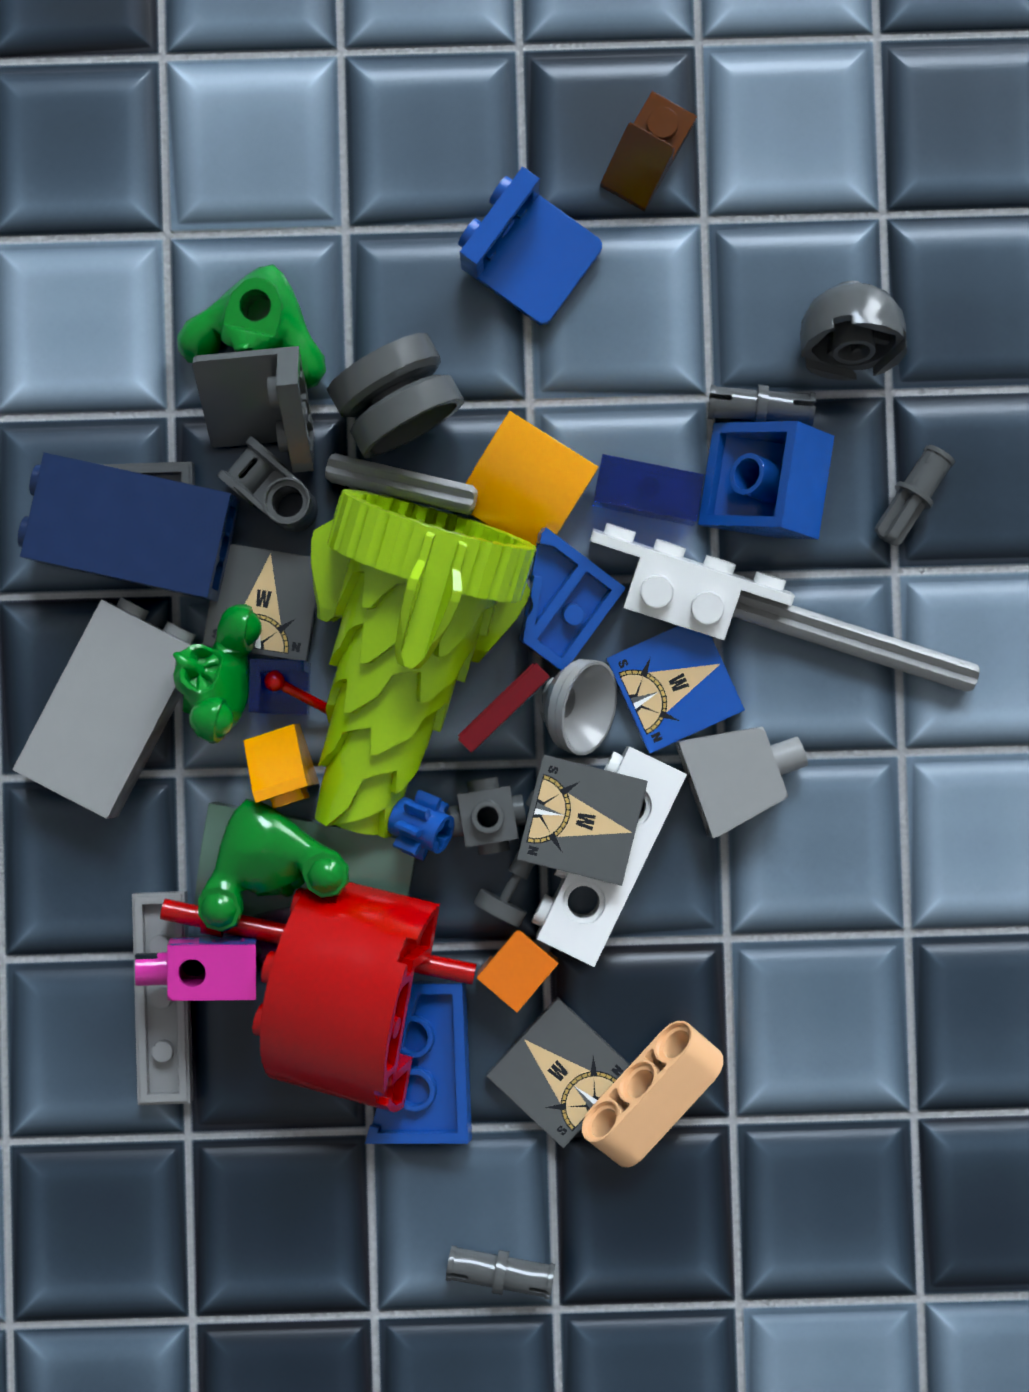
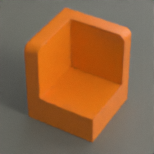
[476,930,559,1012]

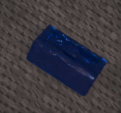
[592,454,704,526]

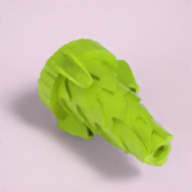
[311,489,537,838]

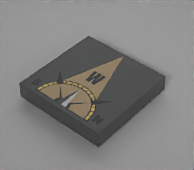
[203,544,317,663]
[517,755,648,886]
[486,996,631,1148]

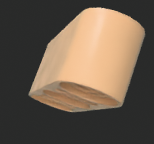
[582,1021,723,1168]

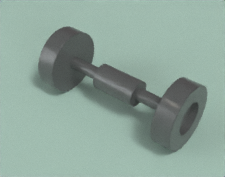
[473,790,535,927]

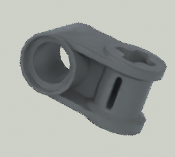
[216,436,318,532]

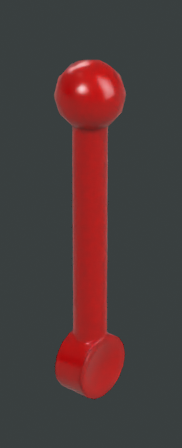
[264,671,327,714]

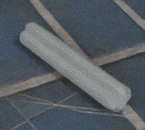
[325,453,478,515]

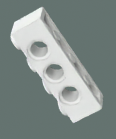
[531,746,687,967]

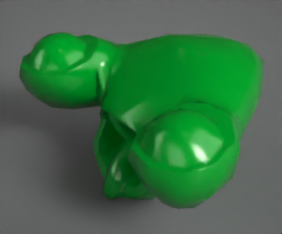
[177,264,326,389]
[173,604,262,744]
[198,799,349,932]

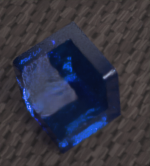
[249,659,311,715]

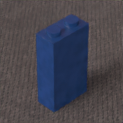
[18,452,241,602]

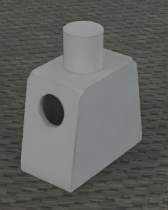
[674,727,808,838]

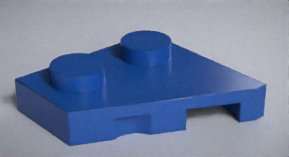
[519,527,626,671]

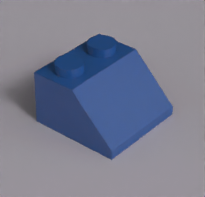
[698,421,835,540]

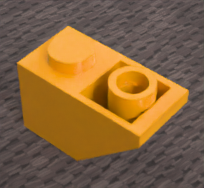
[243,724,319,809]

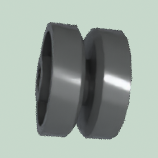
[326,333,464,458]

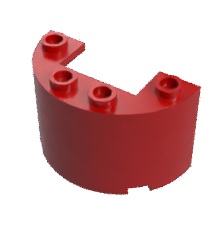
[252,882,440,1112]

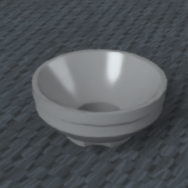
[540,659,617,755]

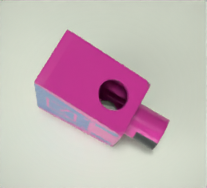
[135,935,256,1001]

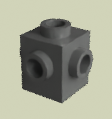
[449,776,527,855]

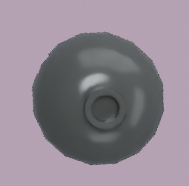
[800,281,907,381]

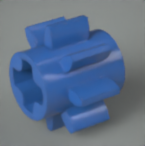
[388,790,455,861]

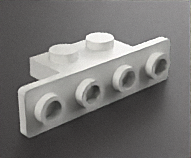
[590,523,795,640]

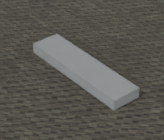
[132,891,194,1105]

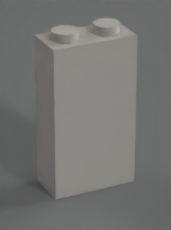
[12,597,196,819]

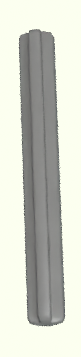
[732,590,980,692]

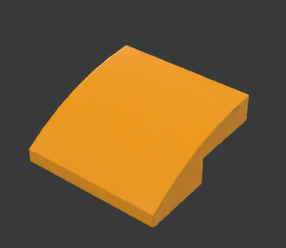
[465,411,599,546]

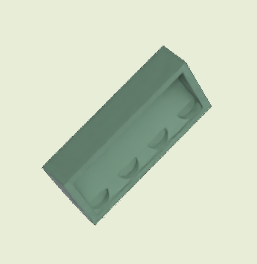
[194,802,416,922]

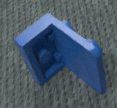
[458,166,602,325]

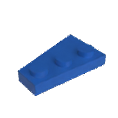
[365,981,472,1144]

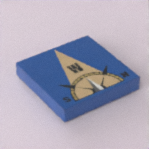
[606,626,745,754]

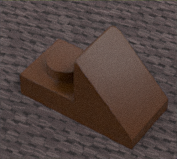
[600,91,697,212]

